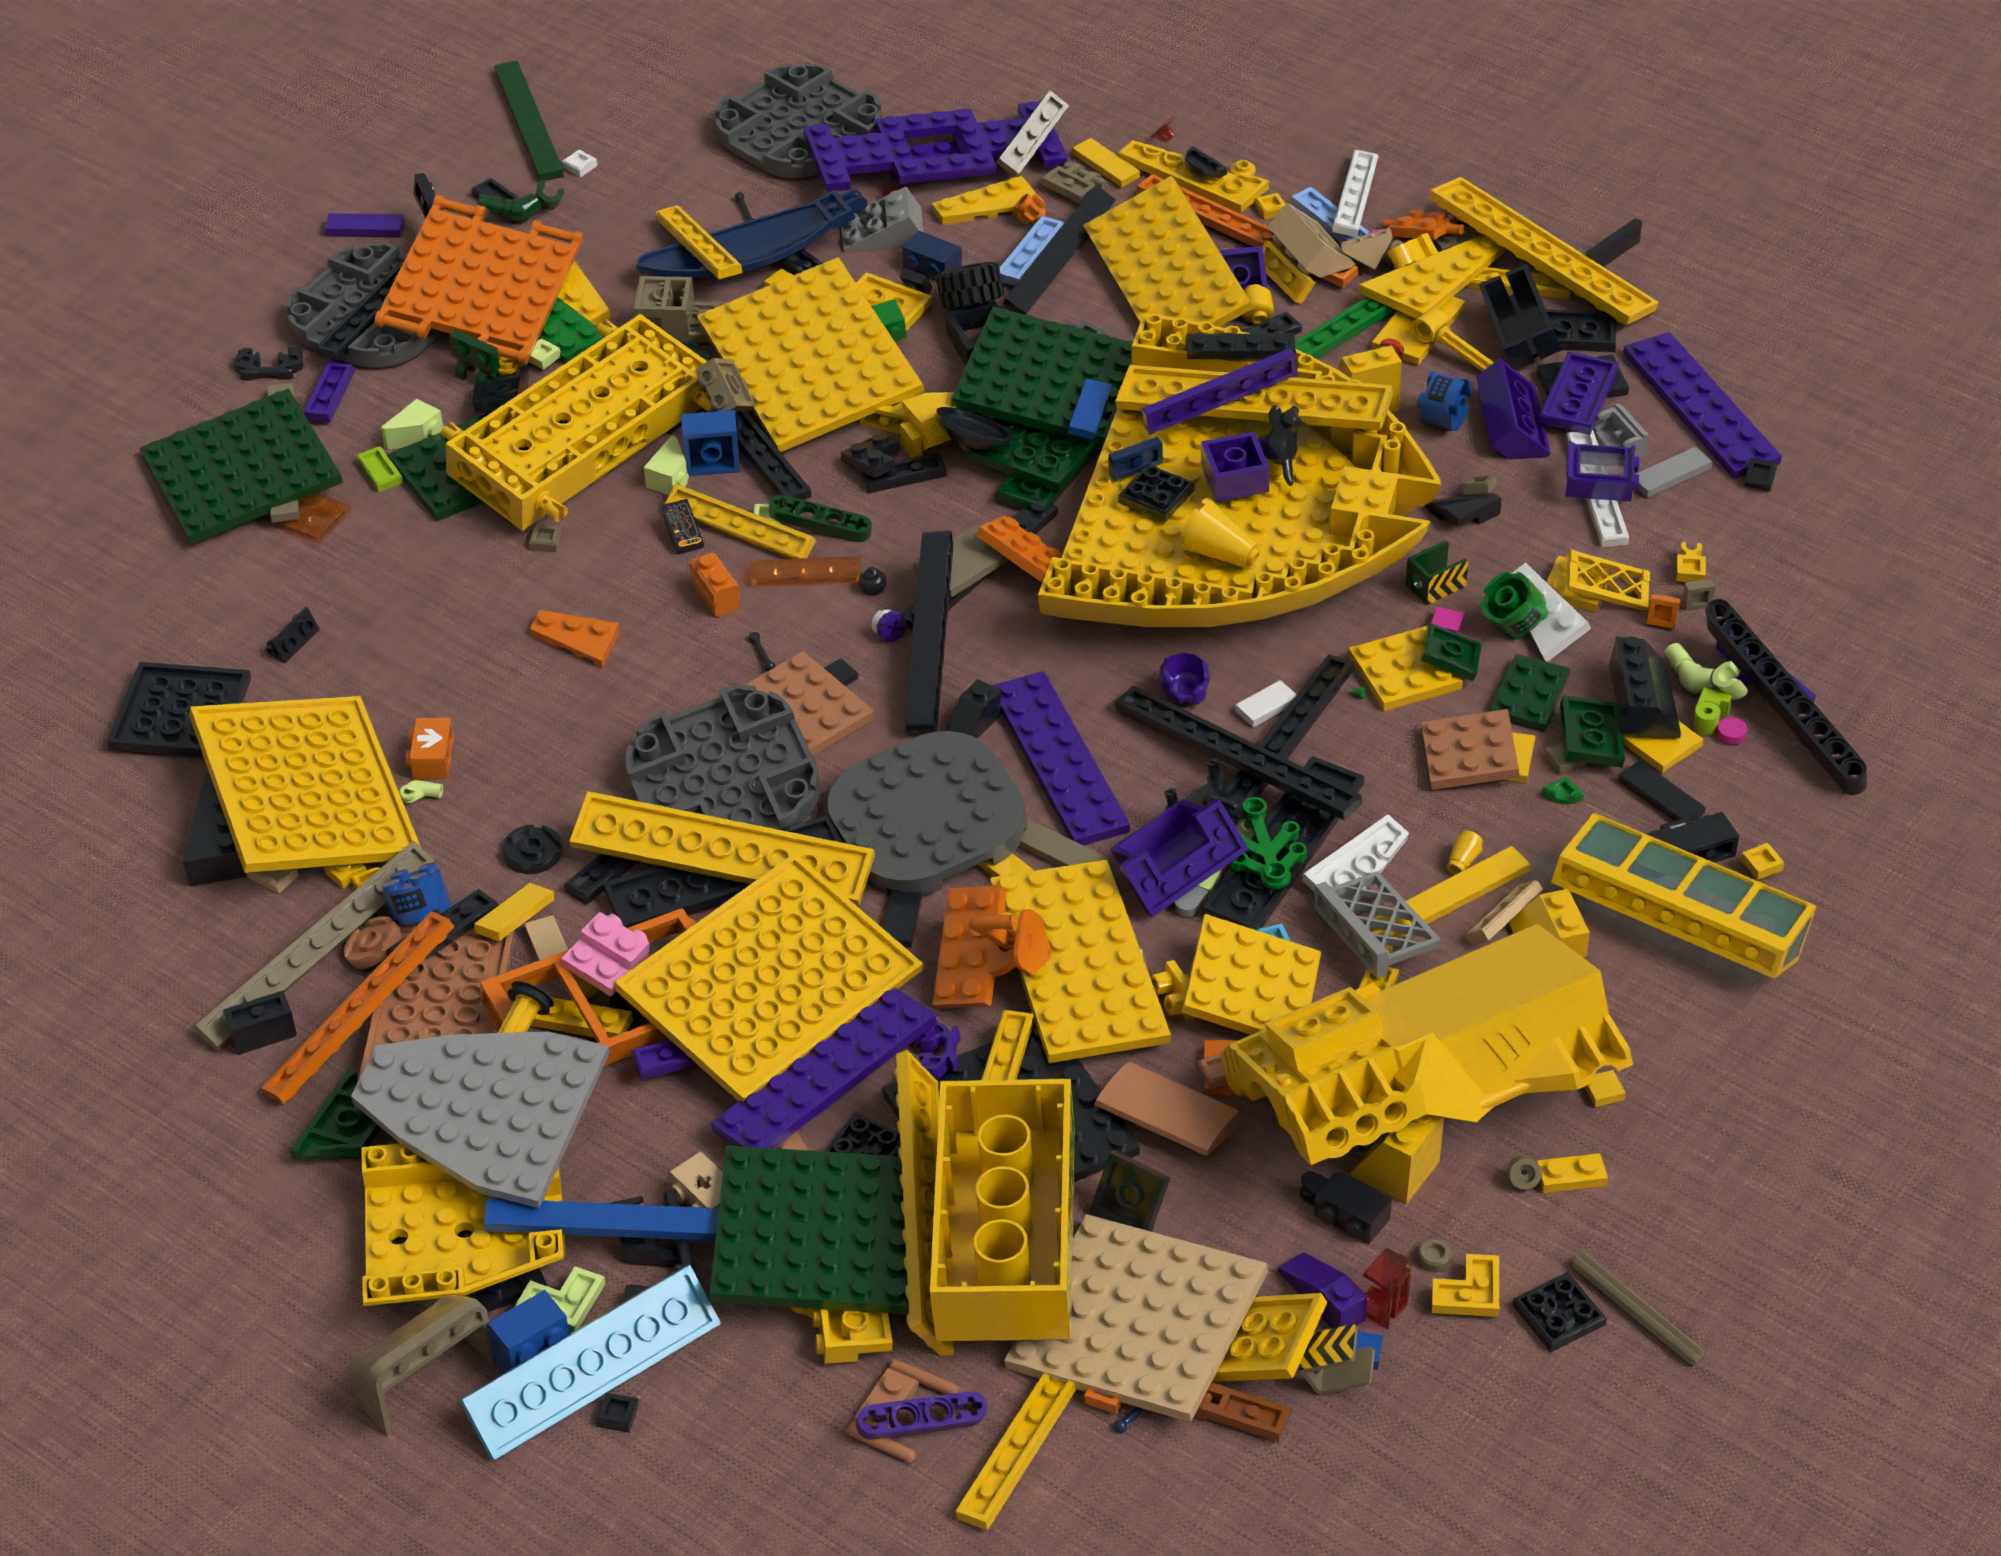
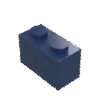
[902,231,962,280]

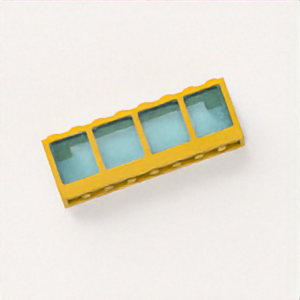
[1551,813,1817,979]

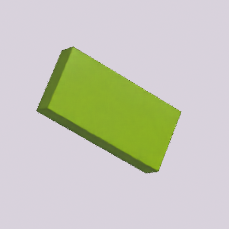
[356,446,403,493]

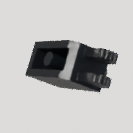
[1300,1171,1392,1245]

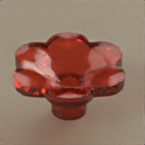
[1151,116,1175,141]

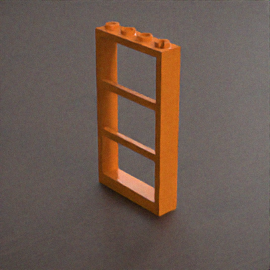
[480,908,696,1066]

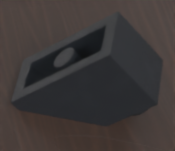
[945,679,1002,739]

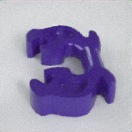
[914,1023,961,1079]

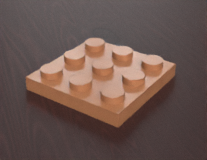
[1421,709,1520,790]

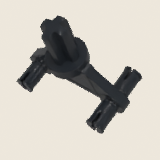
[1164,758,1242,819]

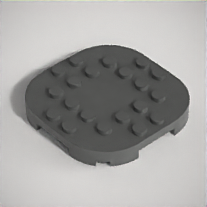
[715,63,882,179]
[285,242,443,368]
[626,685,820,830]
[828,731,1027,895]

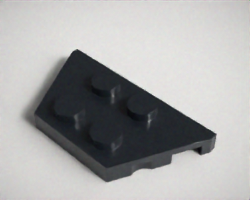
[472,365,529,413]

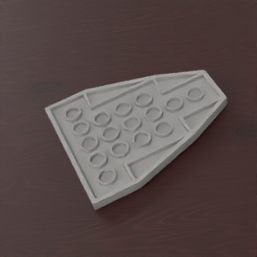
[351,1031,610,1208]

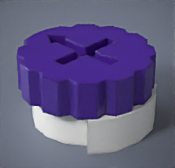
[871,609,907,642]

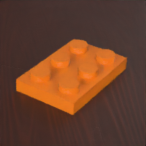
[975,516,1063,582]

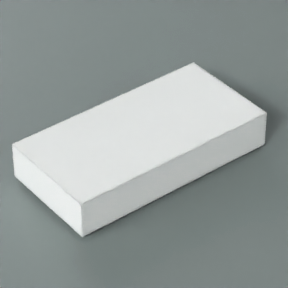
[1235,680,1297,728]

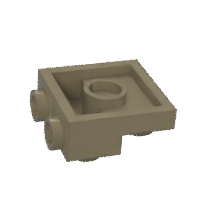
[696,358,757,413]

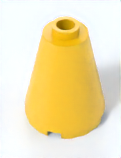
[1178,498,1260,568]

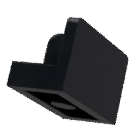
[223,990,297,1055]

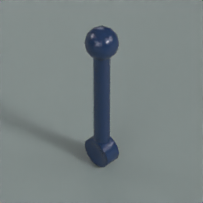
[1114,1407,1145,1433]

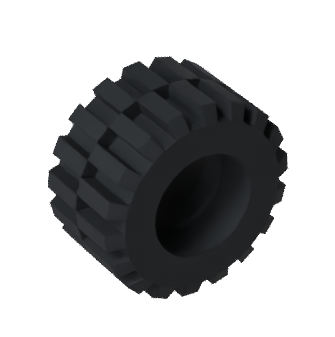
[935,261,1005,309]

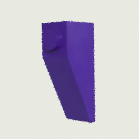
[1278,1252,1367,1328]

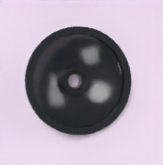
[935,407,1013,452]

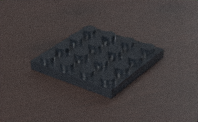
[107,662,252,757]

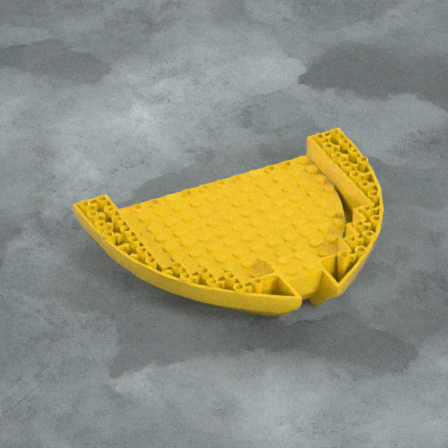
[1038,313,1441,627]

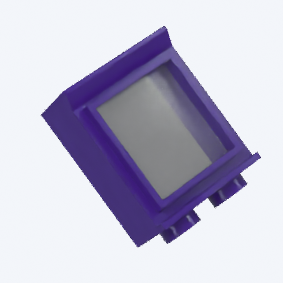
[1565,441,1639,502]

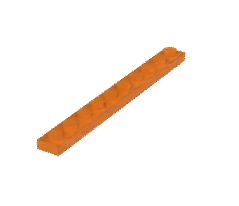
[1137,174,1358,288]

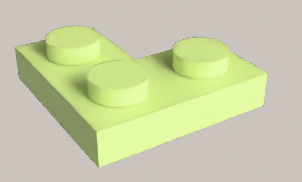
[515,1266,605,1333]

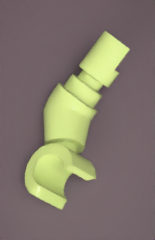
[1664,643,1748,700]

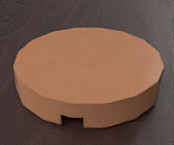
[344,916,401,969]

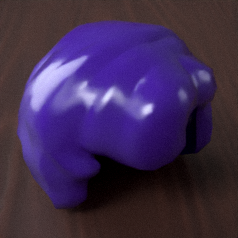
[1159,652,1211,705]

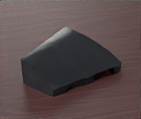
[1425,493,1502,527]

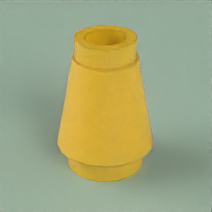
[1447,830,1483,875]

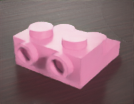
[561,912,650,996]

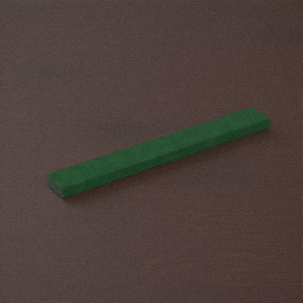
[494,60,564,181]

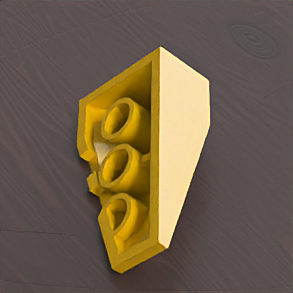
[901,392,995,452]

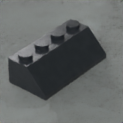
[1609,636,1681,738]

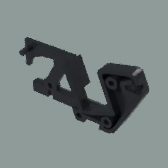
[611,1191,698,1302]

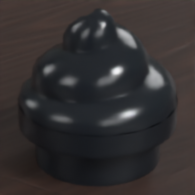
[859,567,887,596]

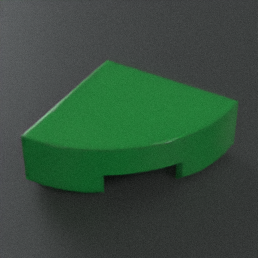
[1541,776,1584,804]

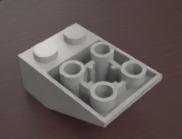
[842,187,924,252]

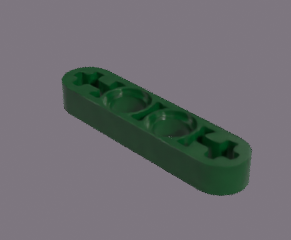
[769,495,872,542]

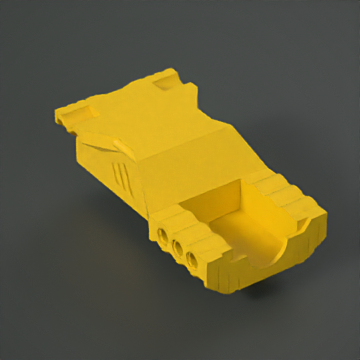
[1220,924,1633,1165]

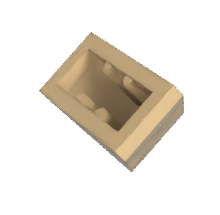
[1341,228,1393,269]

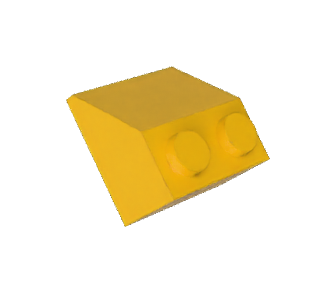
[1508,889,1590,958]

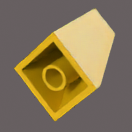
[1337,346,1402,413]
[1351,1114,1444,1204]

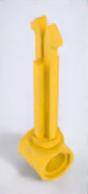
[1412,307,1494,371]

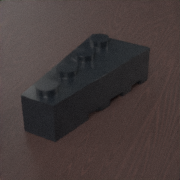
[183,773,247,887]

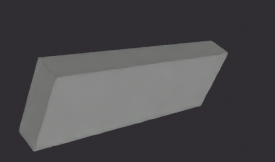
[1636,447,1712,498]

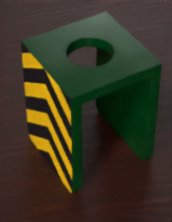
[1405,540,1469,605]

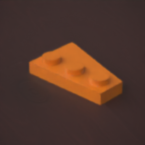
[530,610,620,669]

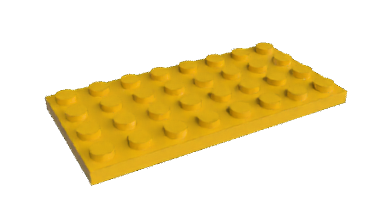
[1083,175,1253,327]
[990,860,1171,1063]

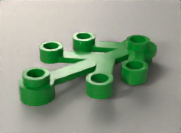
[1230,797,1307,889]

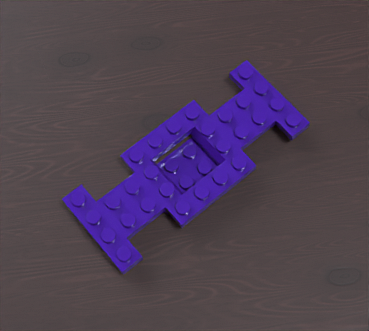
[803,101,1068,192]

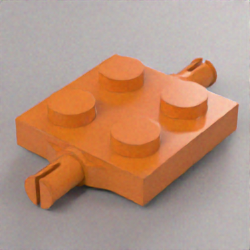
[1382,209,1465,240]

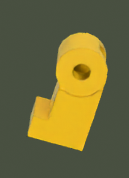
[1387,233,1438,269]

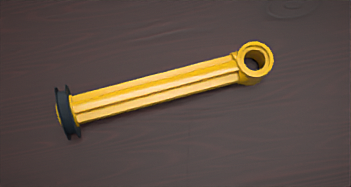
[498,981,554,1033]

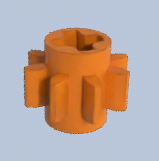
[1015,193,1046,225]

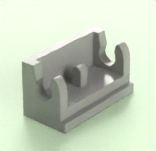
[1593,403,1649,457]

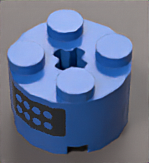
[1417,371,1472,431]
[382,862,452,925]

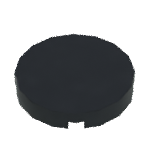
[502,825,562,874]

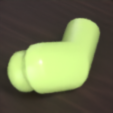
[399,780,443,803]

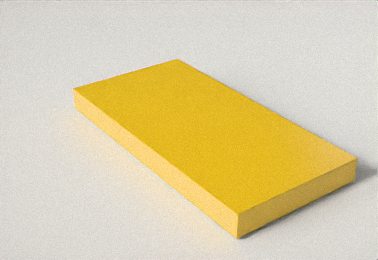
[1371,297,1465,365]

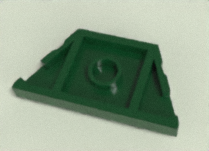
[290,1068,382,1160]

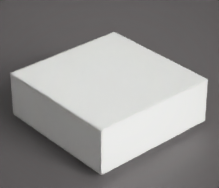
[562,150,597,177]

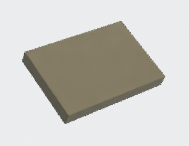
[913,525,1010,598]

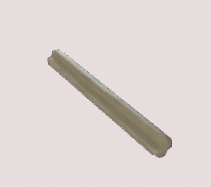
[1572,1252,1704,1365]

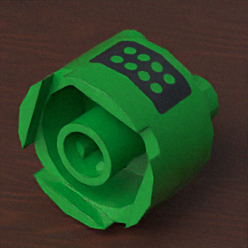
[1480,571,1548,639]

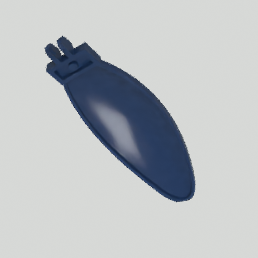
[635,188,868,278]

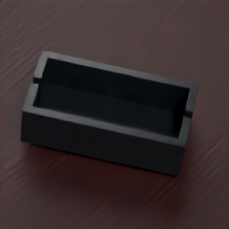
[1478,264,1562,370]

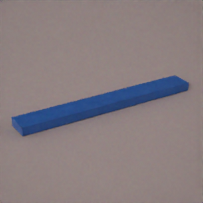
[484,1198,719,1241]

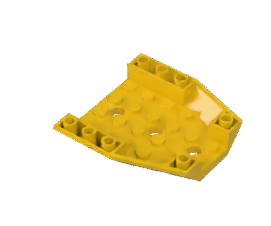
[362,1143,565,1306]

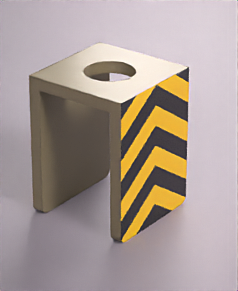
[1299,1324,1375,1396]

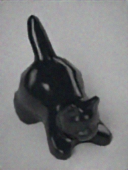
[1258,405,1306,486]

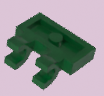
[449,330,500,385]

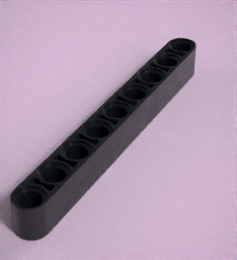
[905,531,953,735]
[1705,599,1867,795]

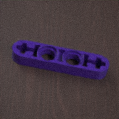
[856,1392,987,1440]

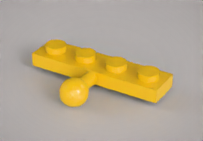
[512,977,633,1038]

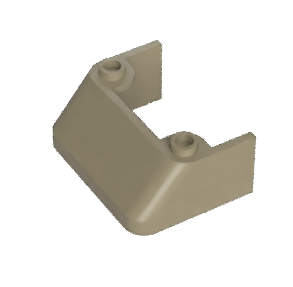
[349,1295,494,1437]

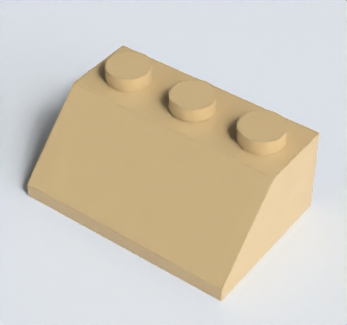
[1268,203,1355,278]

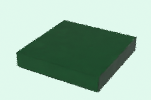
[1420,623,1482,682]

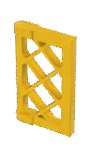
[1567,549,1650,612]

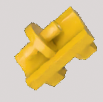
[1151,960,1195,1021]

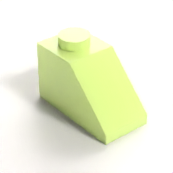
[381,399,443,450]
[644,436,689,495]

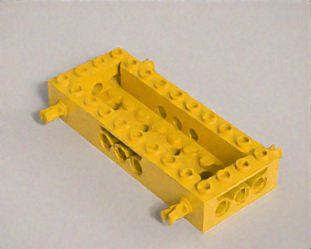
[441,314,714,531]

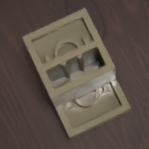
[634,276,720,344]

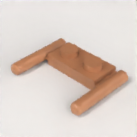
[846,1358,959,1463]

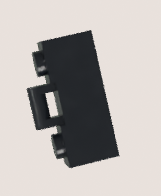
[1647,811,1739,880]

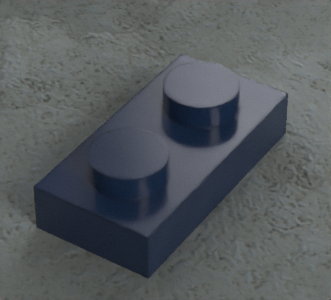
[1108,436,1163,481]

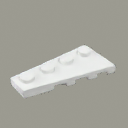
[1511,563,1591,662]
[1302,815,1409,901]

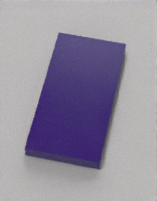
[1538,352,1619,435]

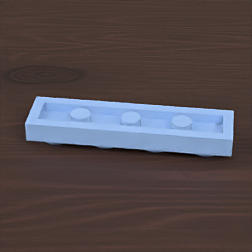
[1291,187,1369,242]
[1000,216,1065,286]

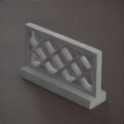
[1314,871,1441,978]

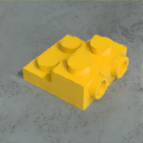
[812,1309,893,1364]

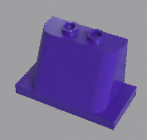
[1110,798,1249,917]

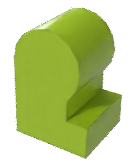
[1693,687,1732,736]

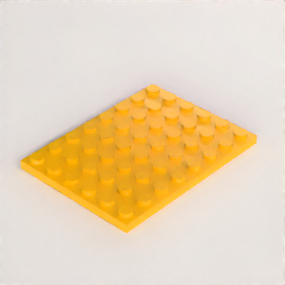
[697,257,924,452]
[189,696,421,873]
[614,853,923,1102]

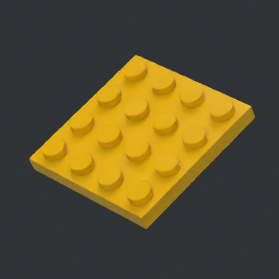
[1181,914,1321,1035]

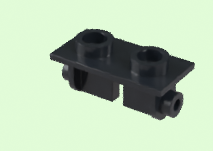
[265,607,320,663]

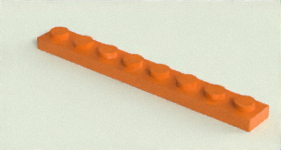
[261,911,454,1104]

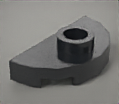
[1185,146,1227,179]

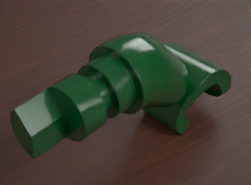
[478,179,564,222]

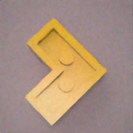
[1432,1254,1500,1317]

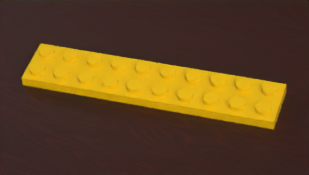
[1428,177,1659,325]
[1115,365,1393,430]
[570,791,875,906]
[894,1050,954,1356]

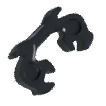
[233,347,304,380]

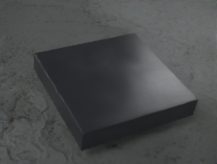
[1118,464,1195,522]
[825,1113,901,1156]
[1512,1272,1607,1352]

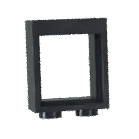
[946,301,999,366]

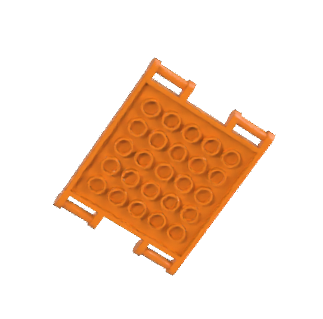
[374,194,584,365]

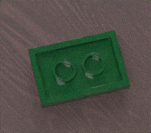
[1490,654,1571,733]
[1560,695,1625,768]

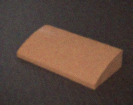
[1095,1061,1240,1156]

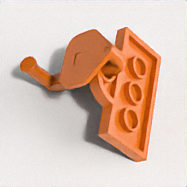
[932,885,1051,1009]

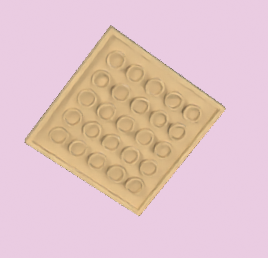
[1004,1214,1268,1422]

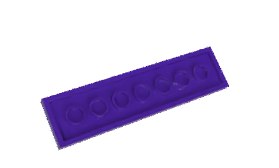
[1623,332,1782,479]
[991,671,1130,846]
[711,988,937,1148]

